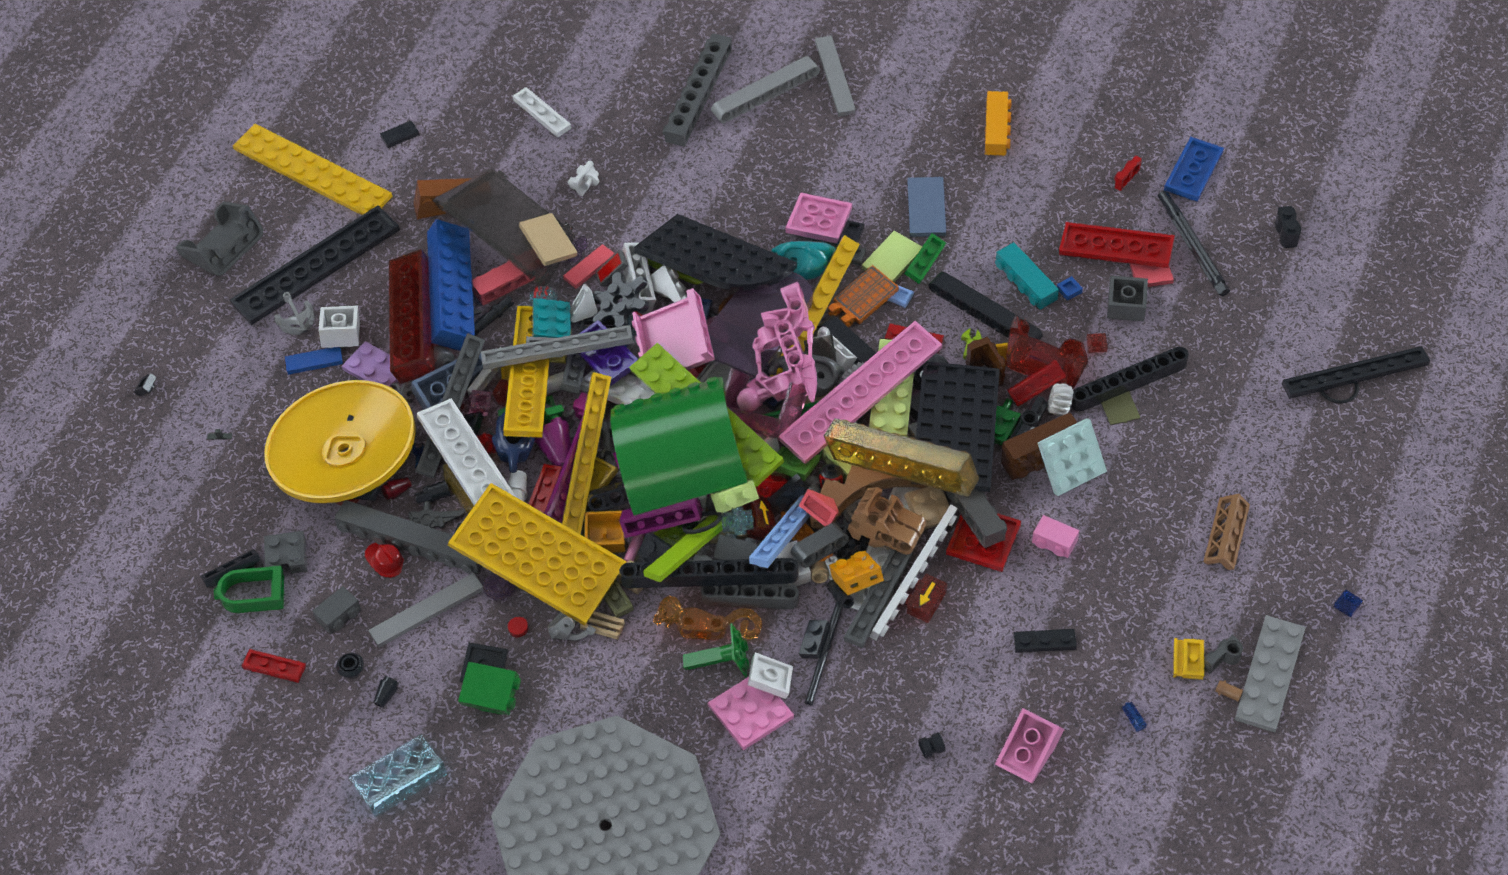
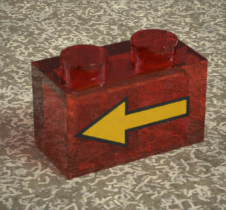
[740,496,776,541]
[905,574,947,623]

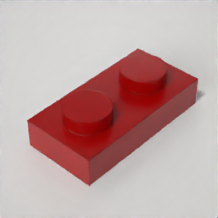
[1114,155,1142,191]

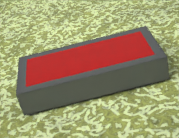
[596,250,628,287]

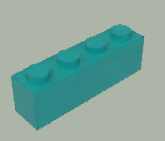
[995,242,1059,310]

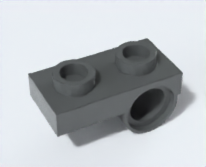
[1204,635,1243,674]

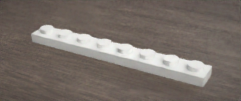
[869,505,957,641]

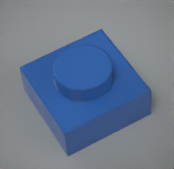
[1057,276,1083,301]

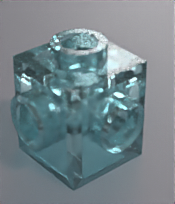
[721,506,754,535]

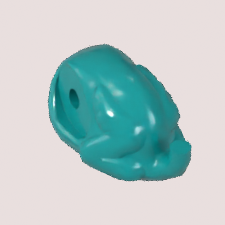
[771,241,836,281]

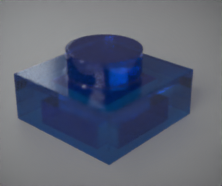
[1334,589,1363,618]

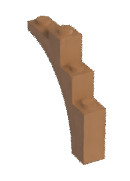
[810,452,930,530]

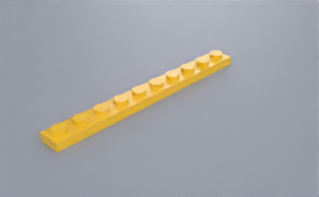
[770,235,860,377]
[562,372,611,535]

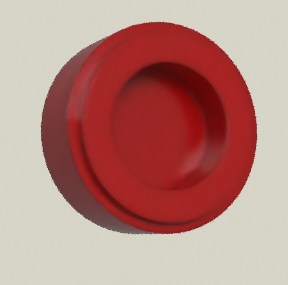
[508,617,528,638]

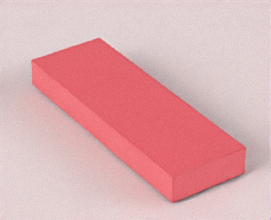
[563,244,615,289]

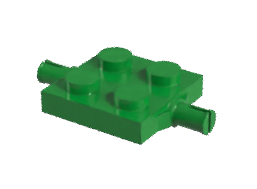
[994,398,1021,445]

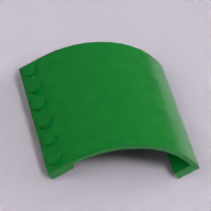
[611,377,748,516]

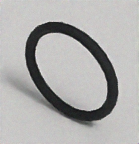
[1320,382,1359,404]
[682,511,722,534]

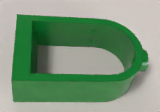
[214,566,284,613]

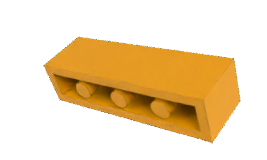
[985,91,1011,156]

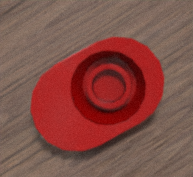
[365,542,404,578]

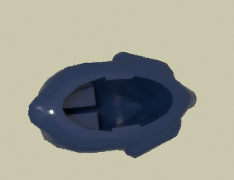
[492,412,535,473]

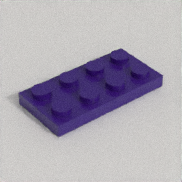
[578,320,638,386]

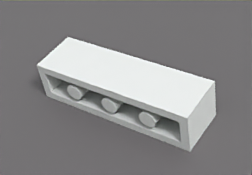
[622,243,656,314]

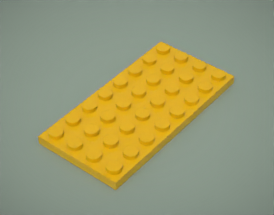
[448,483,627,626]

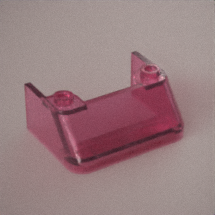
[724,368,808,438]

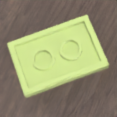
[862,231,922,282]

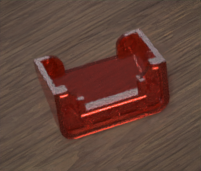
[1006,315,1089,389]

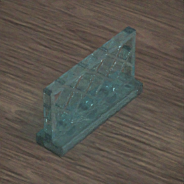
[349,734,447,817]

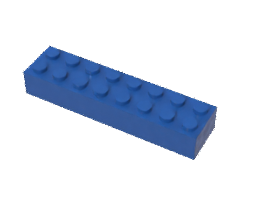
[427,219,475,351]

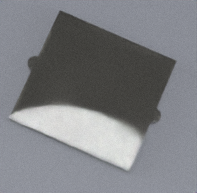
[804,335,837,362]

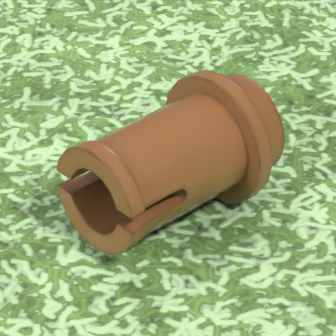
[1215,680,1243,702]

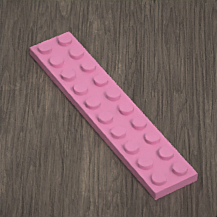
[778,321,942,464]

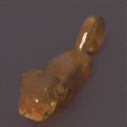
[653,596,762,640]

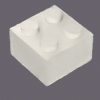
[319,306,360,348]

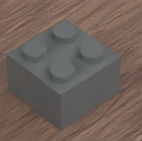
[1107,275,1148,322]

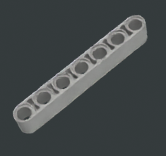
[711,56,820,124]

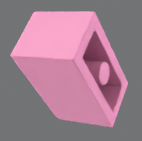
[1032,515,1079,558]

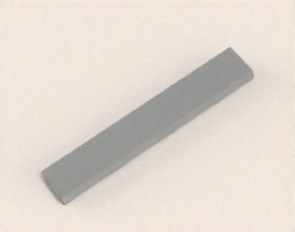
[815,35,856,116]
[369,573,484,648]

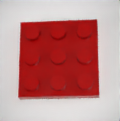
[946,513,1022,572]

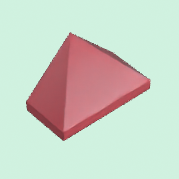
[799,489,839,526]

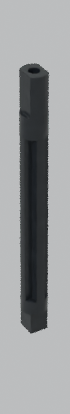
[1158,190,1230,296]

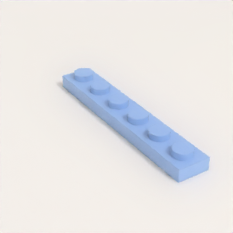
[749,495,811,568]

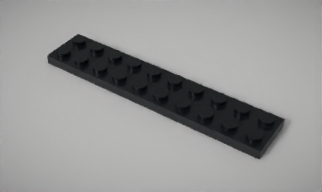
[230,205,400,326]

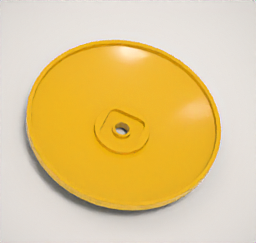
[264,380,416,503]

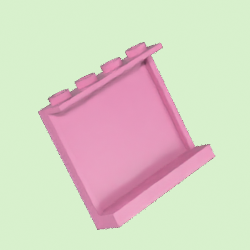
[632,288,715,370]

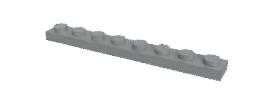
[481,325,633,370]

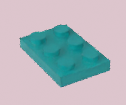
[532,298,571,338]

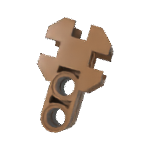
[847,487,927,555]

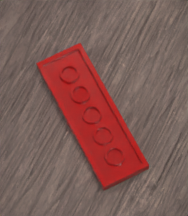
[1059,222,1175,268]

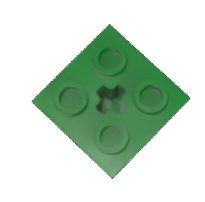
[683,623,749,677]

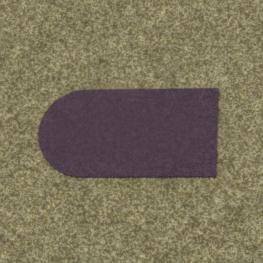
[708,272,813,378]

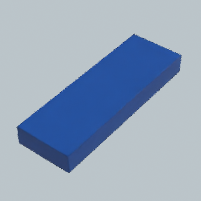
[285,347,343,375]

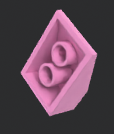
[995,708,1064,784]

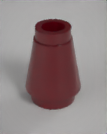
[381,477,412,500]

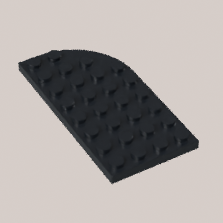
[634,214,797,290]

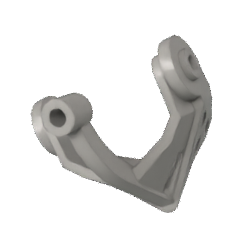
[274,292,315,335]
[547,612,596,640]

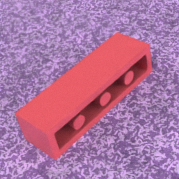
[472,249,546,306]

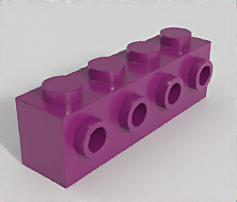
[619,497,703,538]

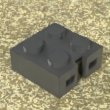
[264,531,307,573]

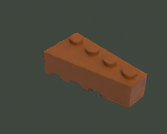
[414,178,491,219]

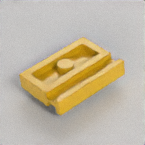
[1173,638,1204,680]

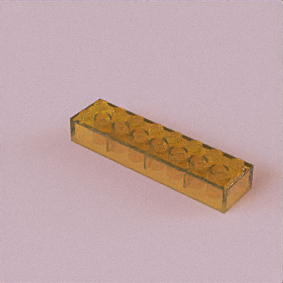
[823,418,979,497]

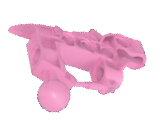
[737,281,817,412]

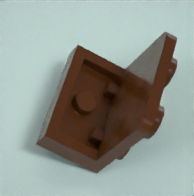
[966,336,1007,386]

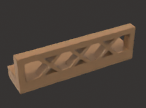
[1203,494,1250,570]

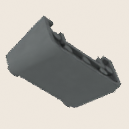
[175,201,263,276]

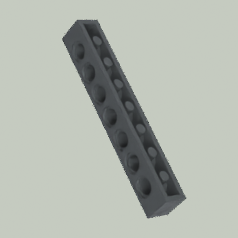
[663,33,732,147]

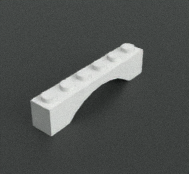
[650,265,687,303]

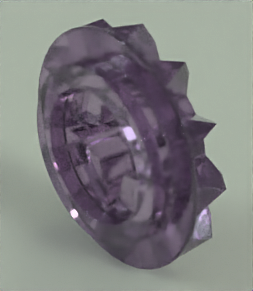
[483,573,515,601]

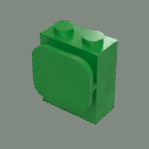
[458,662,521,715]

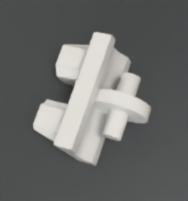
[568,161,599,196]

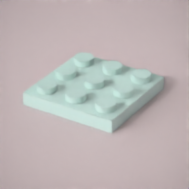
[1038,418,1107,496]

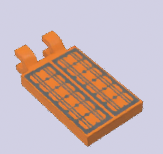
[828,265,899,328]

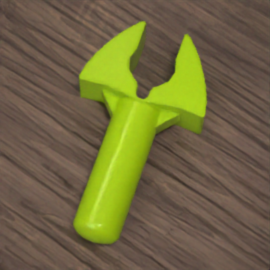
[961,328,982,360]

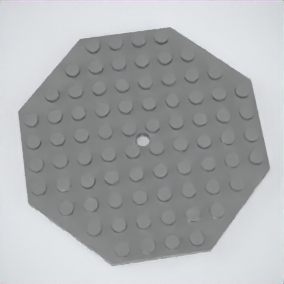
[491,715,720,875]

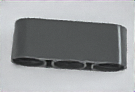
[790,523,849,568]

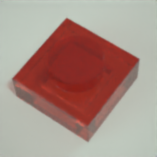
[1086,333,1108,353]
[492,379,509,406]

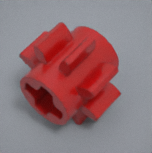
[477,433,496,455]

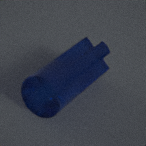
[1122,701,1147,732]

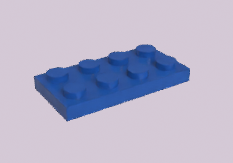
[1164,137,1224,202]

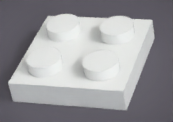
[748,652,793,699]

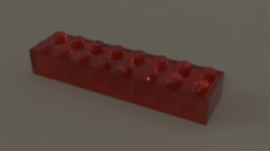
[389,249,434,384]

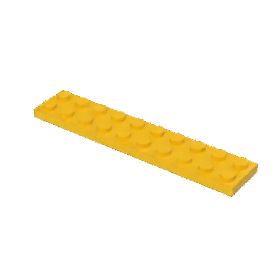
[233,124,393,215]
[503,306,550,437]

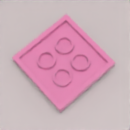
[785,193,852,244]
[708,677,794,750]

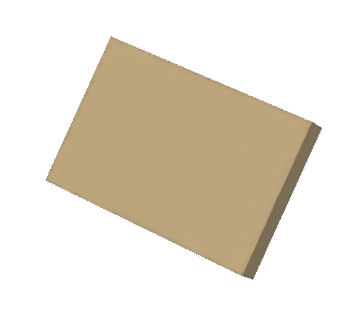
[519,213,577,266]

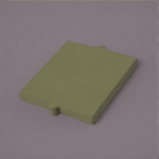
[1101,392,1140,425]

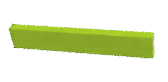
[643,515,730,582]

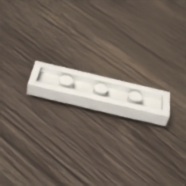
[513,87,571,137]

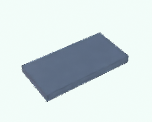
[907,177,946,237]

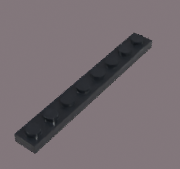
[1282,346,1430,399]

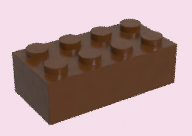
[1001,412,1078,480]

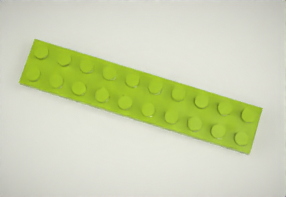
[629,343,784,487]

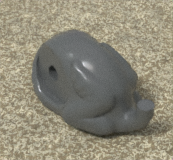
[769,354,845,397]

